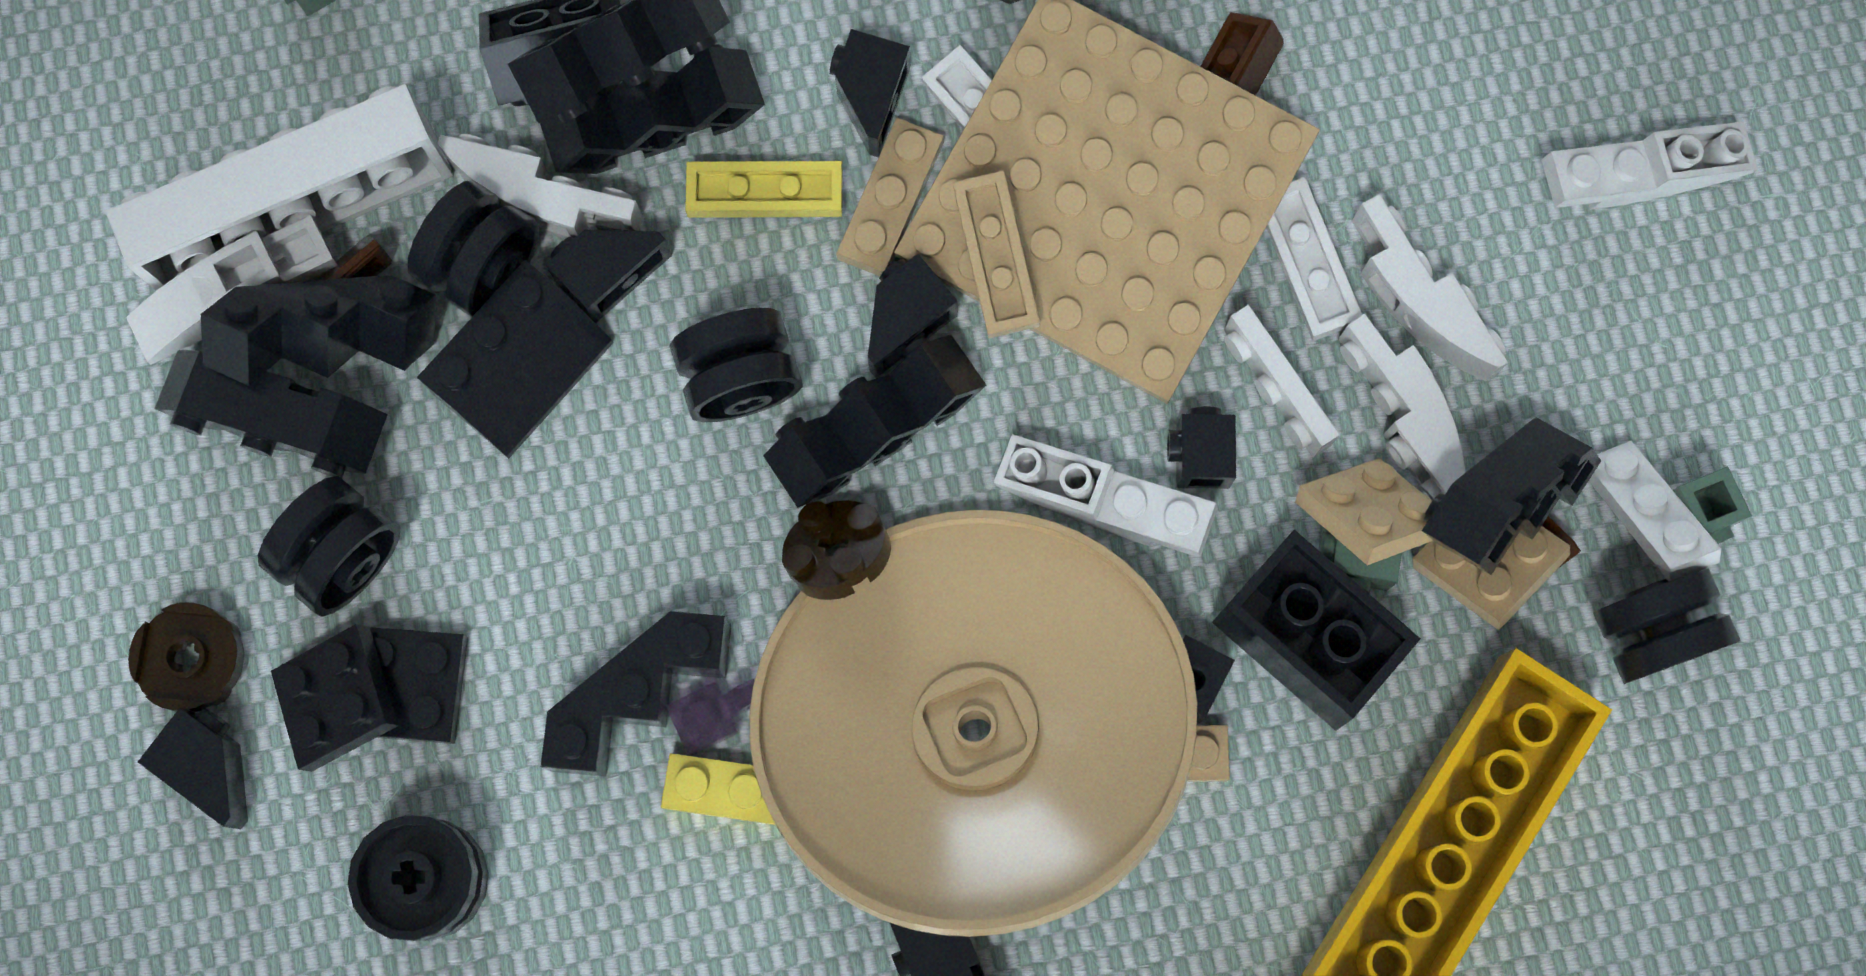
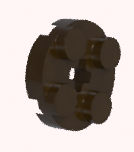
[782,500,891,600]
[128,602,244,712]

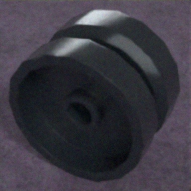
[408,181,539,317]
[669,308,803,423]
[257,476,400,617]
[1593,568,1741,684]
[347,815,489,941]

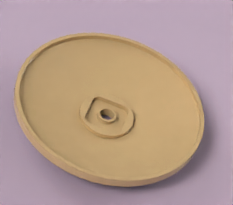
[749,510,1197,937]

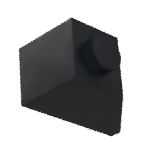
[830,29,911,158]
[545,230,672,323]
[868,254,958,378]
[138,708,248,829]

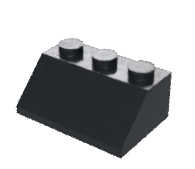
[479,0,630,106]
[416,260,614,459]
[1212,530,1421,731]

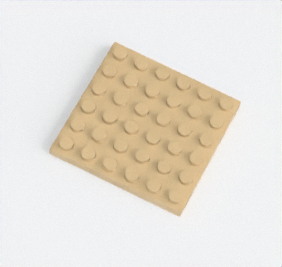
[894,0,1320,404]

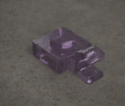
[666,679,755,756]

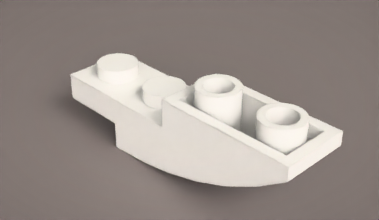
[1541,121,1758,210]
[438,134,643,239]
[1352,194,1508,381]
[126,215,338,365]
[1338,314,1466,501]
[993,434,1218,558]

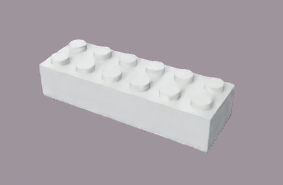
[105,84,453,291]

